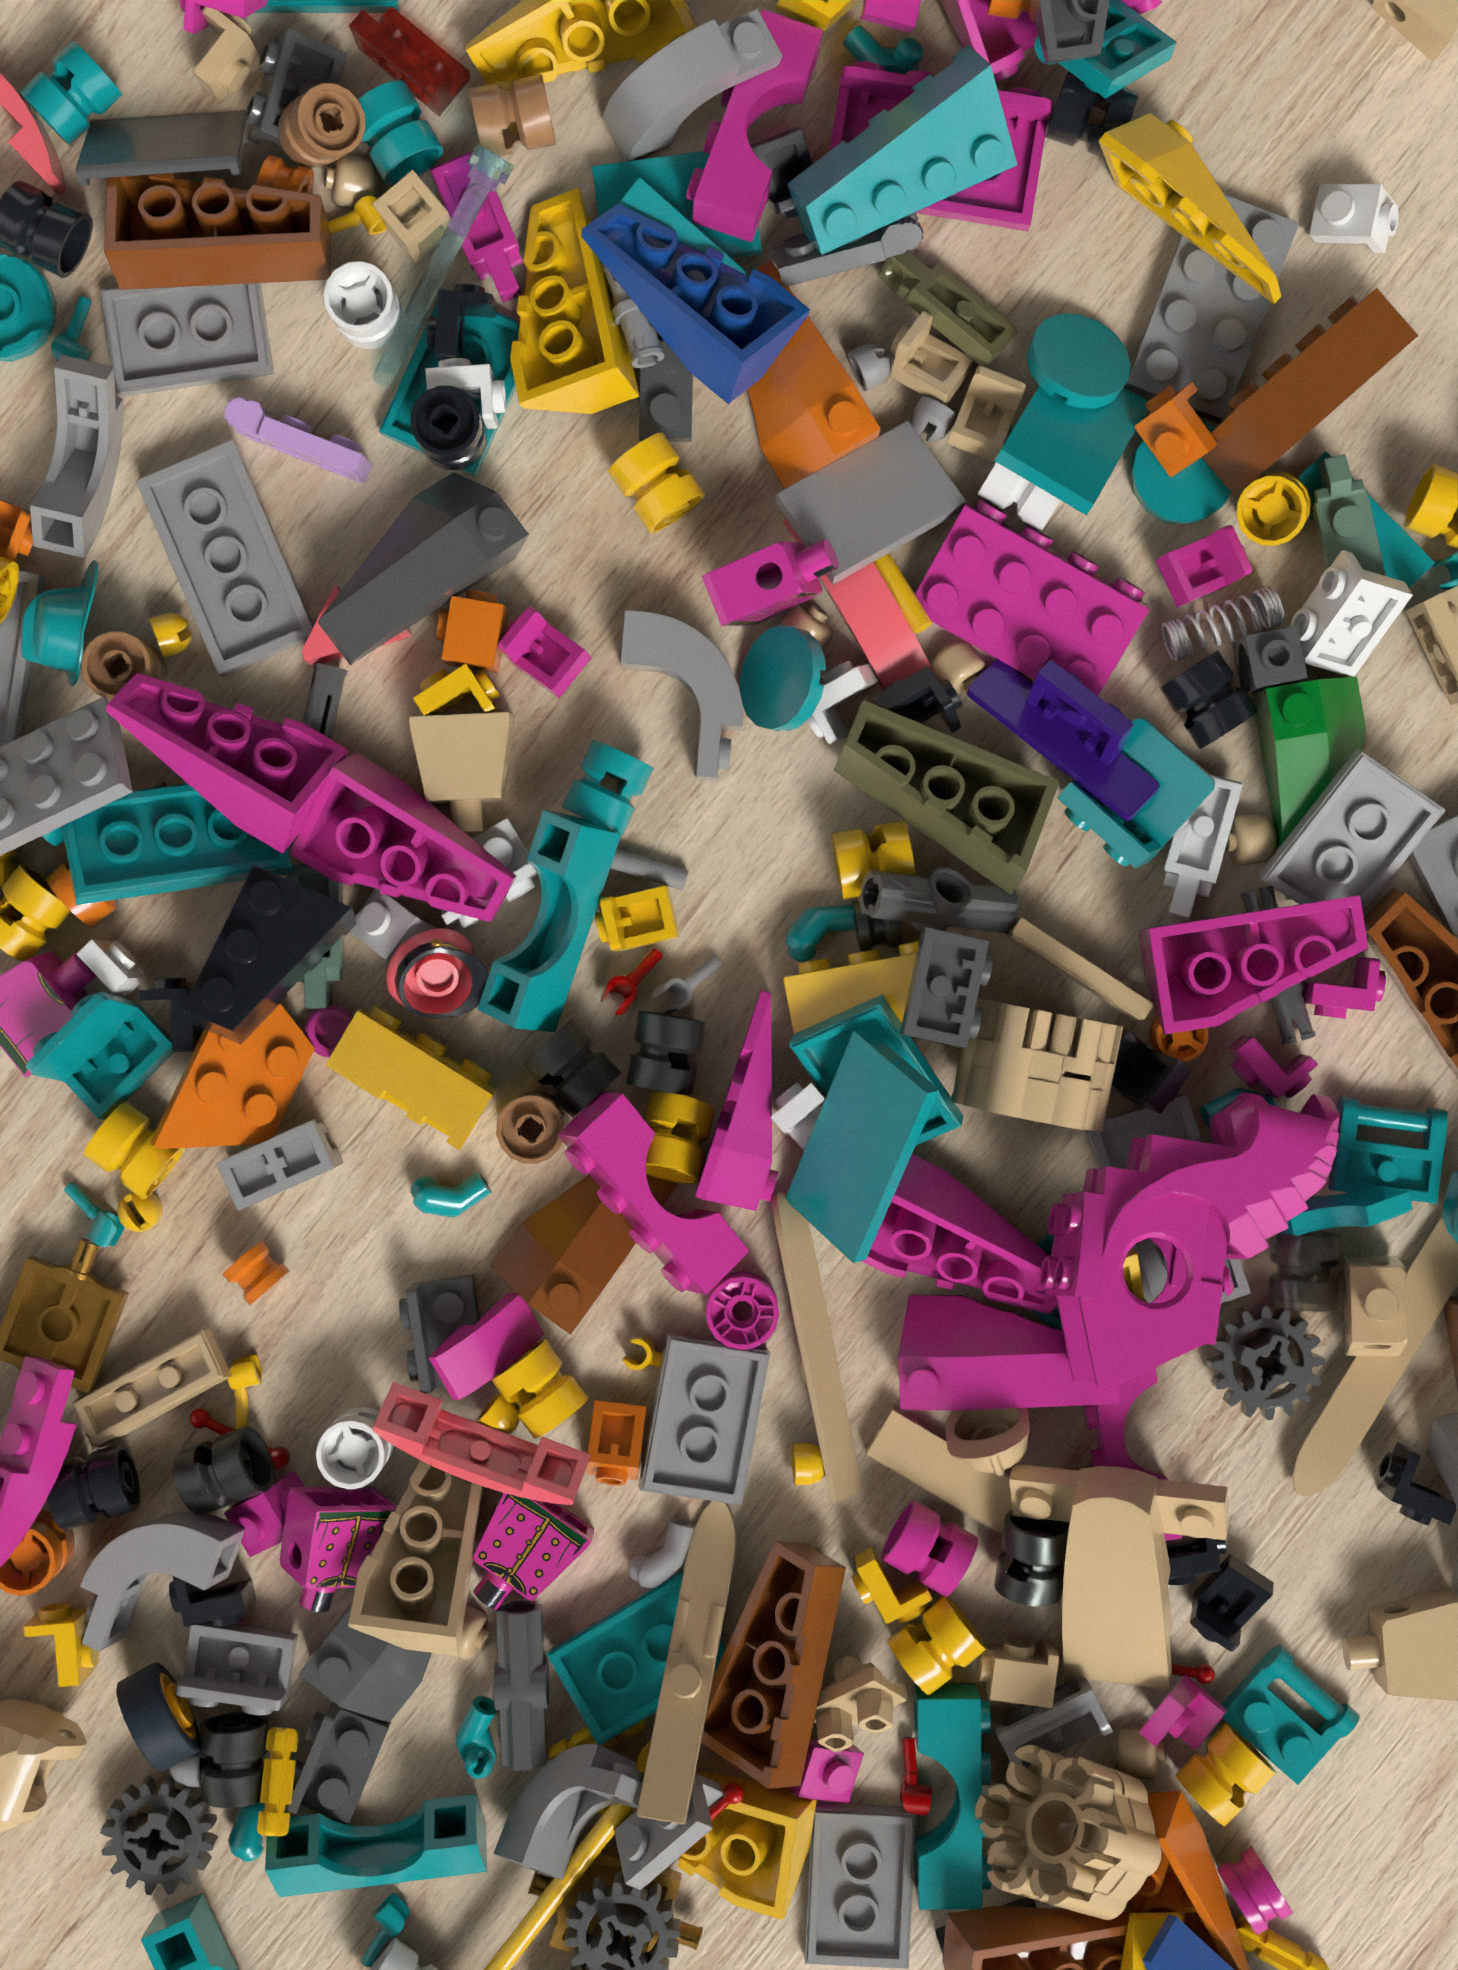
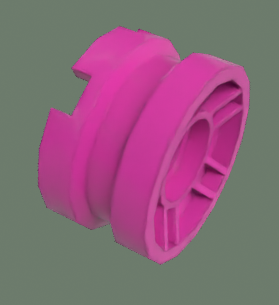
[706,1271,779,1350]
[1216,1846,1293,1935]

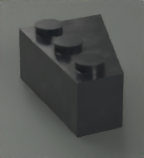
[183,865,357,1045]

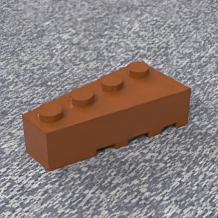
[1201,288,1418,497]
[701,1540,846,1789]

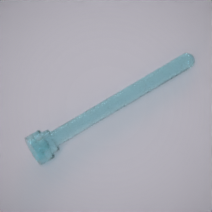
[373,144,514,386]

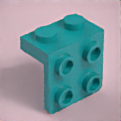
[1057,718,1215,869]
[26,992,175,1120]

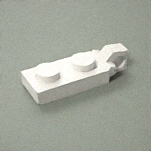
[1163,774,1244,920]

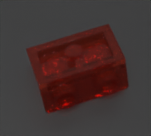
[349,8,471,117]

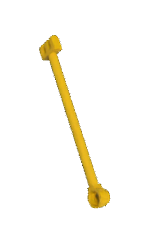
[484,1741,651,1970]

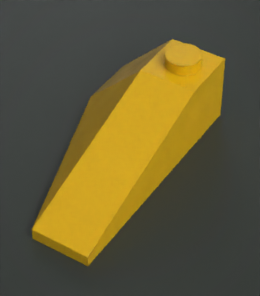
[465,0,698,90]
[1099,113,1281,304]
[510,188,640,414]
[598,1771,817,1920]

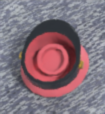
[386,928,489,1021]

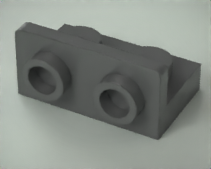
[245,28,347,146]
[900,927,993,1048]
[399,1274,480,1393]
[286,1701,391,1824]

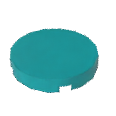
[0,254,57,362]
[1026,313,1131,409]
[1131,420,1232,524]
[740,625,826,731]

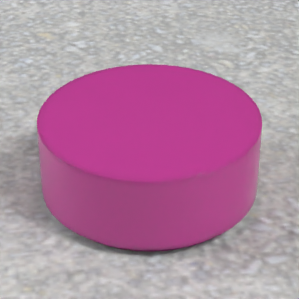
[305,1005,354,1058]

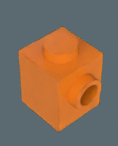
[437,590,508,673]

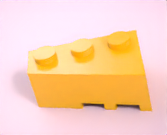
[325,1005,498,1151]

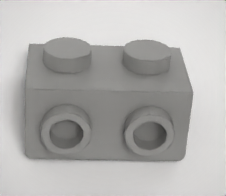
[176,1621,298,1715]
[614,1773,723,1890]

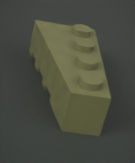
[834,700,1060,895]

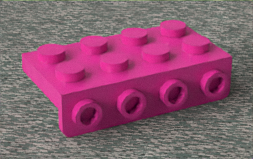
[829,62,1053,232]
[915,499,1150,696]

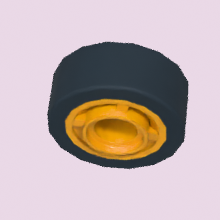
[116,1662,200,1772]

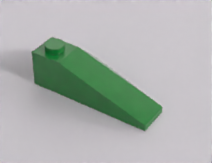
[1252,677,1366,900]

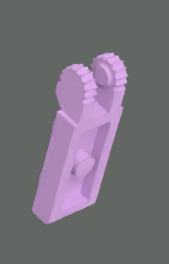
[223,396,372,484]

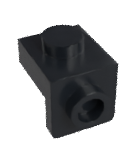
[750,127,812,218]
[426,283,497,363]
[873,666,962,733]
[139,978,204,1052]
[1112,1030,1191,1114]
[1377,1443,1456,1526]
[1166,1538,1226,1585]
[1190,1554,1274,1652]
[169,1576,256,1627]

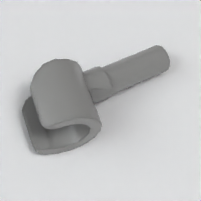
[652,956,722,1014]

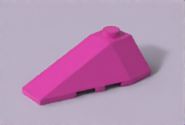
[106,673,348,853]
[289,752,517,922]
[1138,895,1368,1034]
[695,989,779,1211]
[862,1154,1057,1314]
[898,1294,1122,1411]

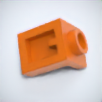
[586,1400,647,1486]

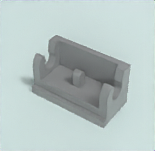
[216,1119,343,1211]
[992,1678,1113,1767]

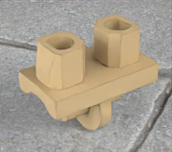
[814,1655,907,1752]

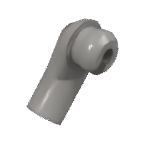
[628,1519,694,1588]

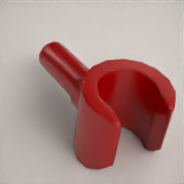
[600,948,663,1016]
[900,1737,932,1816]

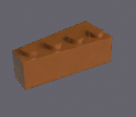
[104,173,331,290]
[1364,887,1458,1080]

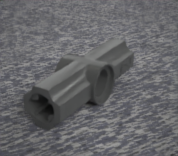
[858,867,1020,933]
[493,1601,550,1771]

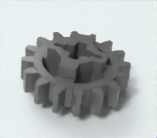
[1206,1303,1325,1420]
[100,1775,218,1895]
[565,1871,681,1970]

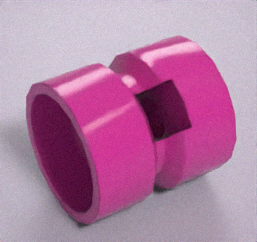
[881,1499,979,1597]

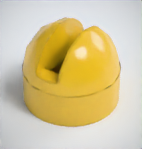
[149,613,192,658]
[117,1192,163,1232]
[475,1392,520,1434]
[791,1442,825,1486]

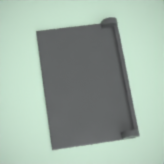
[76,110,246,186]

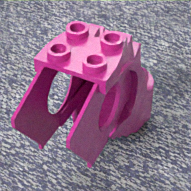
[1040,1092,1340,1387]

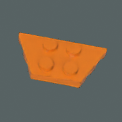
[150,1003,315,1149]

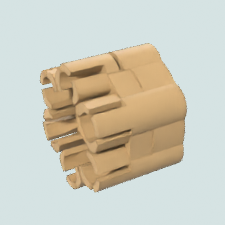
[951,998,1123,1131]
[975,1745,1162,1920]

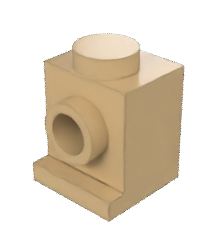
[372,170,455,263]
[977,1639,1059,1708]

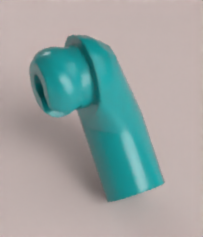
[785,905,855,962]
[228,1802,290,1862]

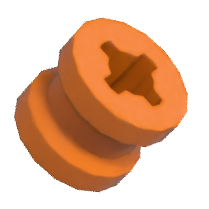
[256,154,314,194]
[1149,1016,1208,1061]
[222,1240,290,1306]

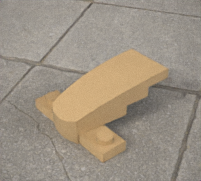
[1009,1464,1229,1690]

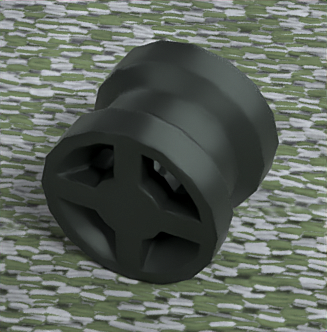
[853,900,902,952]

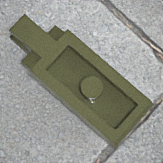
[878,250,1018,368]

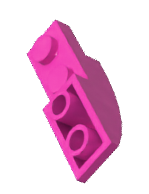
[0,1356,77,1567]

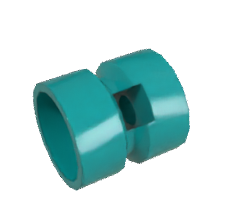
[19,40,123,146]
[358,80,444,186]
[561,739,654,835]

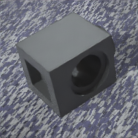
[1232,626,1308,694]

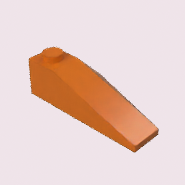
[748,260,881,489]
[1072,1790,1250,1970]

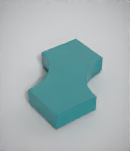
[1280,1186,1413,1236]

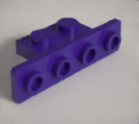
[966,659,1160,821]

